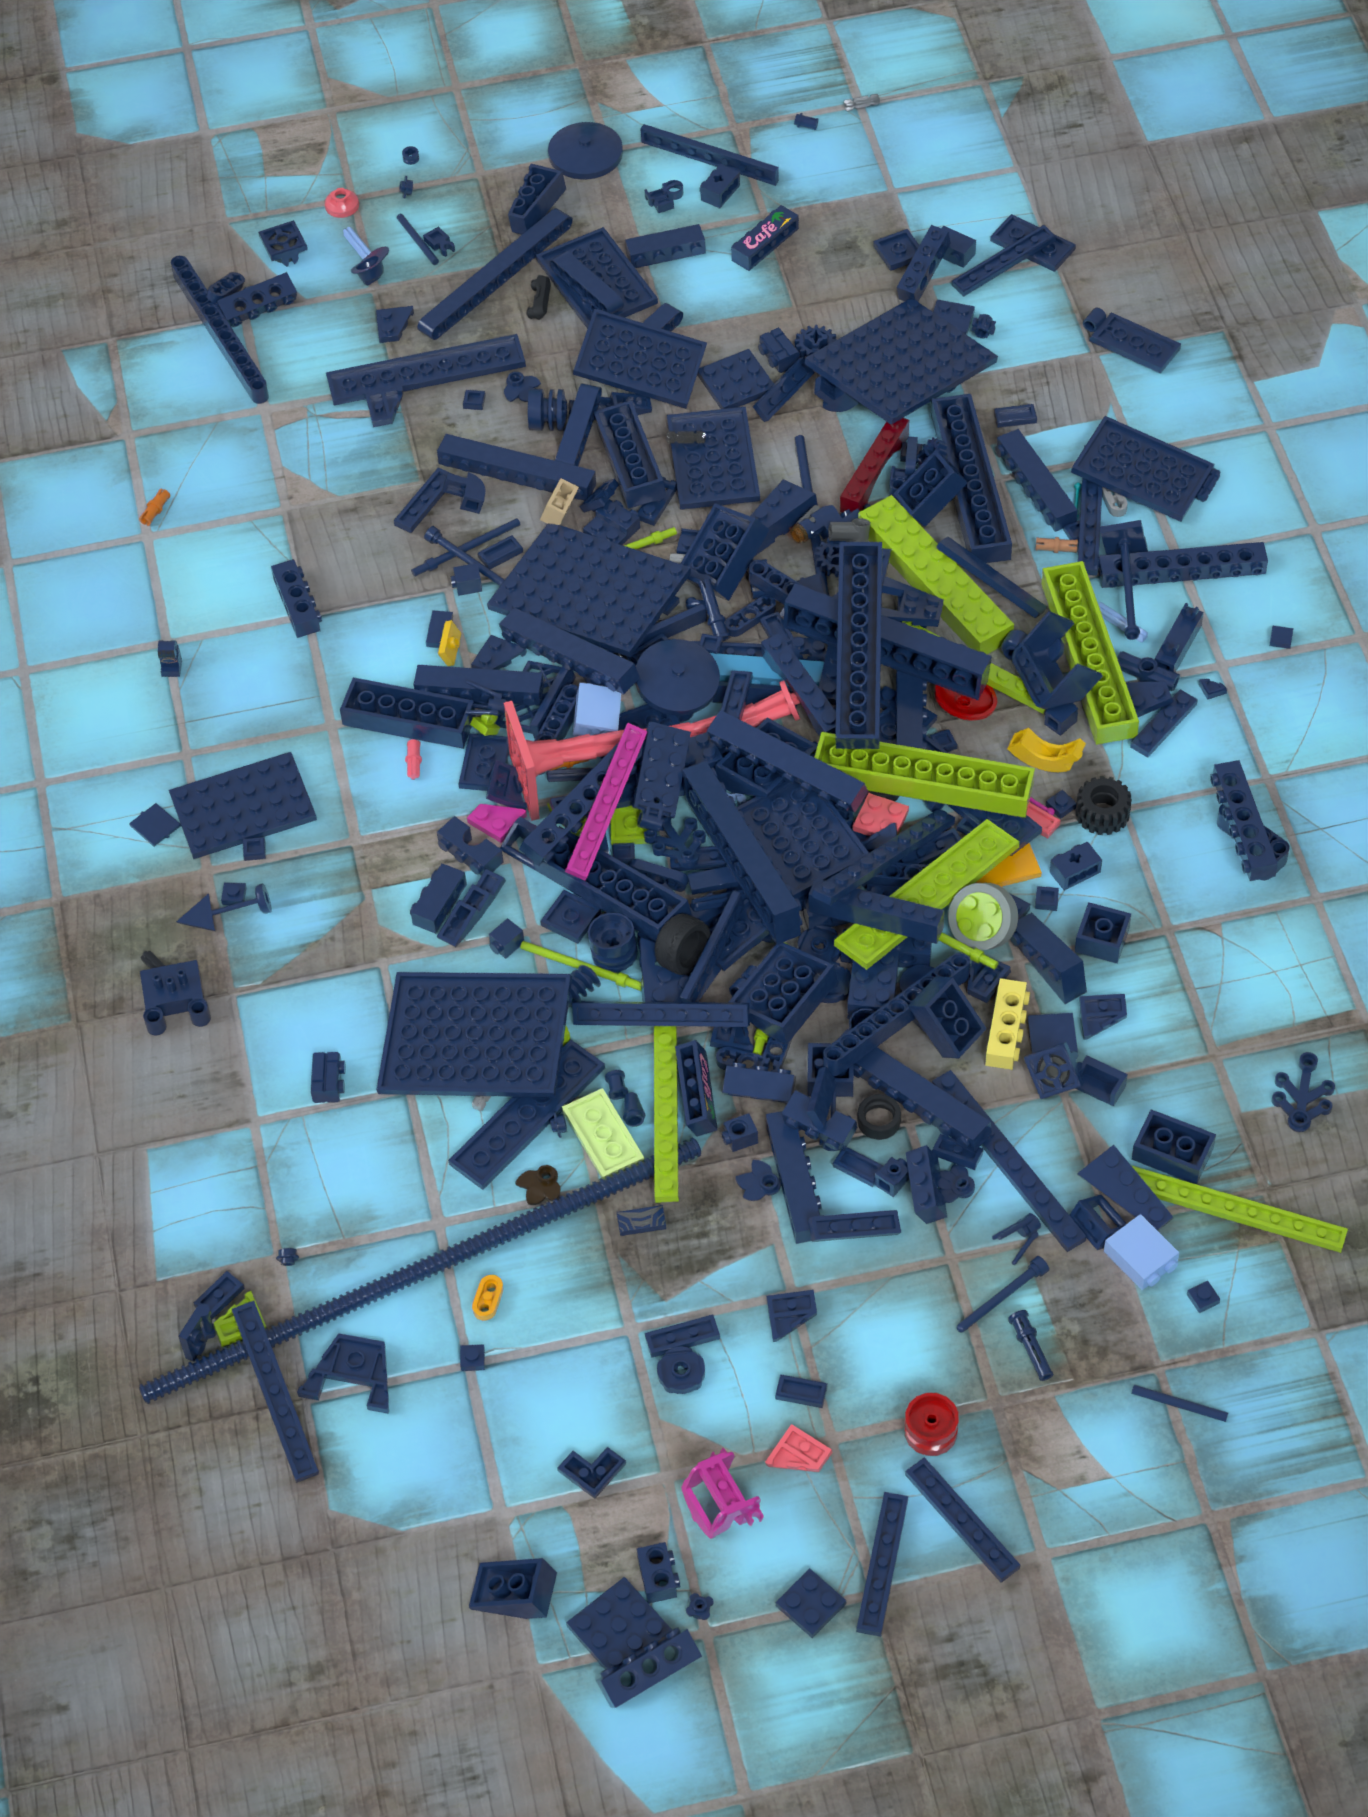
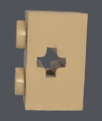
[540,478,579,525]

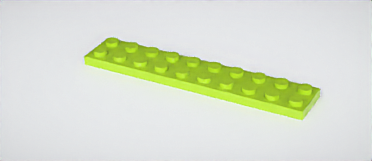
[834,819,1019,970]

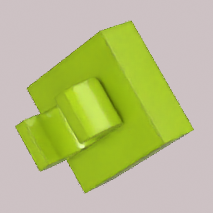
[470,715,501,736]

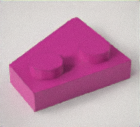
[467,804,527,843]

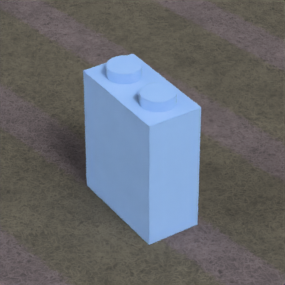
[573,683,621,736]
[1104,1214,1179,1290]

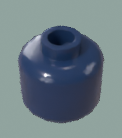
[1001,630,1028,660]

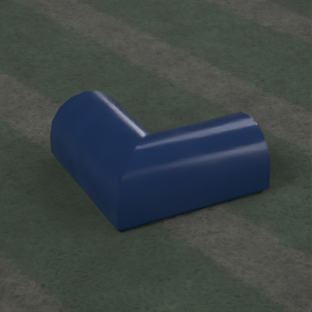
[557,1447,626,1499]

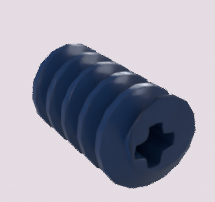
[569,965,601,1007]

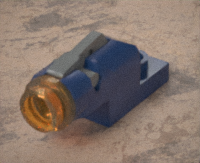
[790,505,860,544]

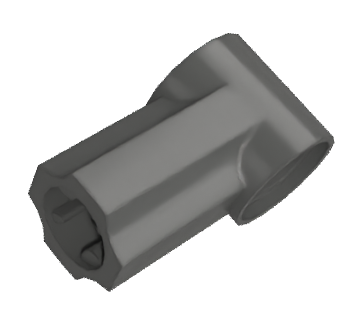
[828,518,870,542]

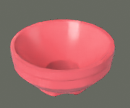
[325,188,359,218]

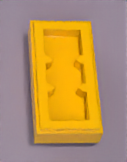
[438,620,461,666]

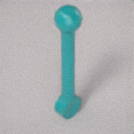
[1074,482,1082,517]

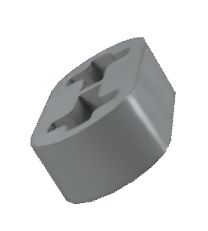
[1102,487,1128,517]

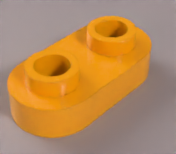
[472,1275,504,1321]

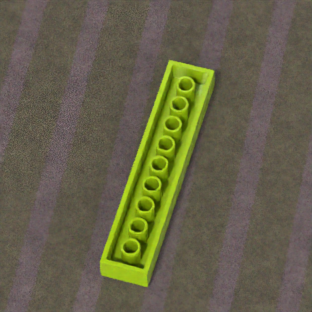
[858,495,1014,654]
[1041,561,1139,745]
[814,732,1035,818]

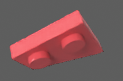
[765,1424,833,1472]

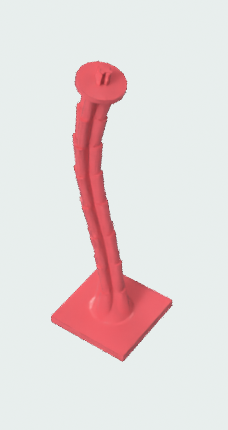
[504,681,800,821]

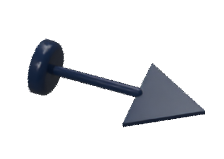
[176,883,272,932]

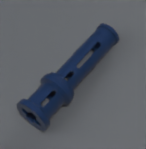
[698,579,731,641]
[1008,1310,1054,1381]

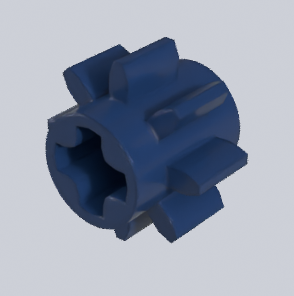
[971,314,996,338]

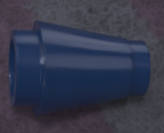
[623,1092,646,1127]

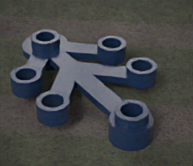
[644,815,706,868]
[1272,1052,1335,1132]

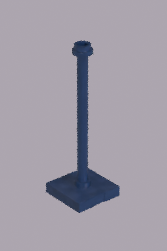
[1100,520,1148,640]

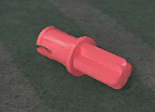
[405,739,422,780]

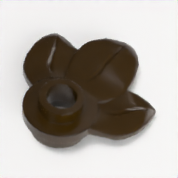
[515,1165,561,1205]

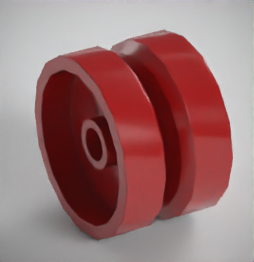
[905,1393,959,1456]

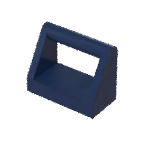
[500,817,546,870]
[1070,1194,1127,1250]

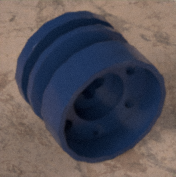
[528,389,567,431]
[588,913,638,972]

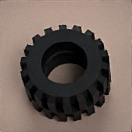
[1076,776,1132,835]

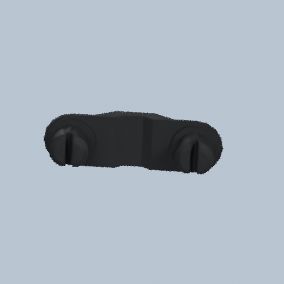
[527,275,551,320]

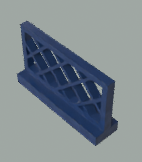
[495,661,576,739]

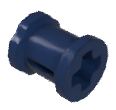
[605,1070,628,1100]

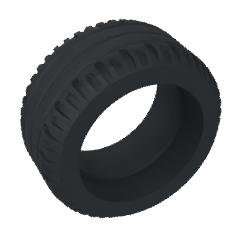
[655,914,710,975]

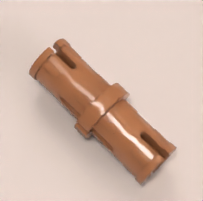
[1036,537,1078,553]

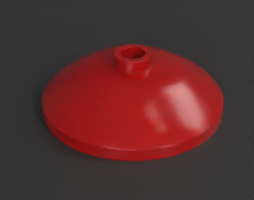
[934,685,997,721]

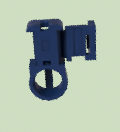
[644,180,684,213]

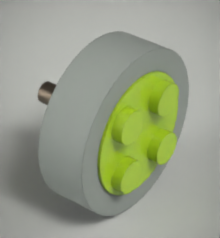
[948,883,1018,950]

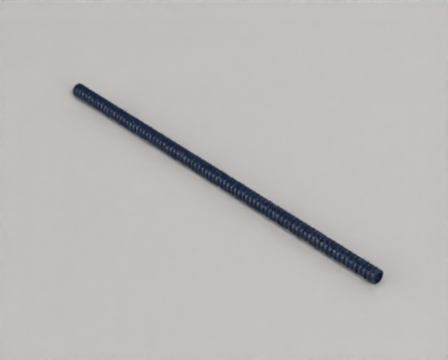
[139,1137,701,1404]

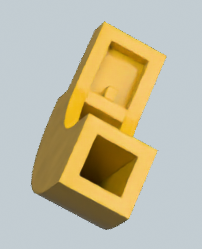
[1007,728,1086,772]

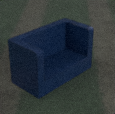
[1075,1055,1128,1107]

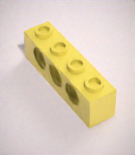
[985,979,1030,1070]

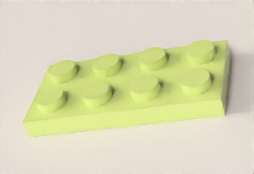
[562,1088,644,1180]

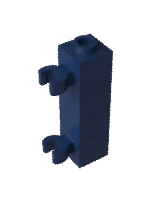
[1154,603,1204,673]

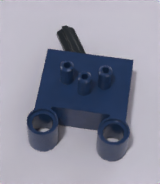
[140,951,211,1036]

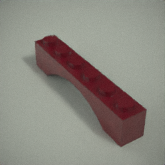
[840,418,910,513]

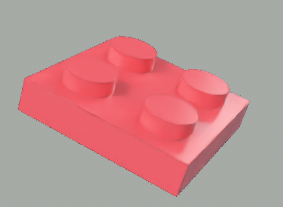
[853,793,909,836]

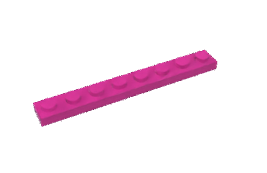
[565,723,648,881]

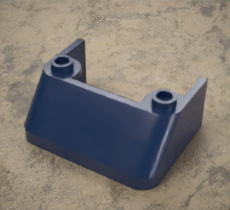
[1012,611,1103,709]

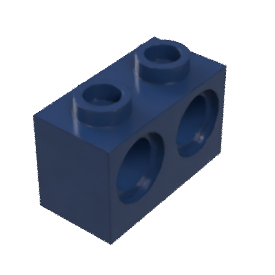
[636,1542,681,1604]

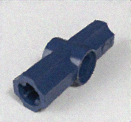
[1117,651,1180,691]

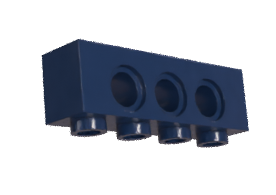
[897,225,951,302]
[217,272,297,327]
[271,559,322,638]
[841,929,932,968]
[596,1627,702,1708]

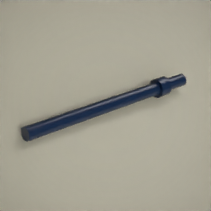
[411,518,520,577]

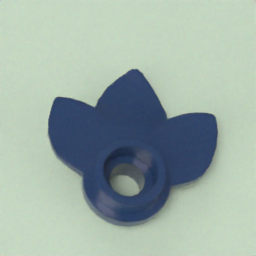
[504,371,541,402]
[735,1160,781,1201]
[935,1164,975,1203]

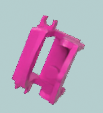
[681,1448,764,1539]

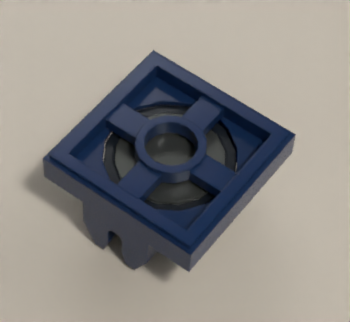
[258,220,308,267]
[1023,1042,1083,1099]

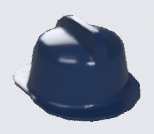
[351,246,389,285]

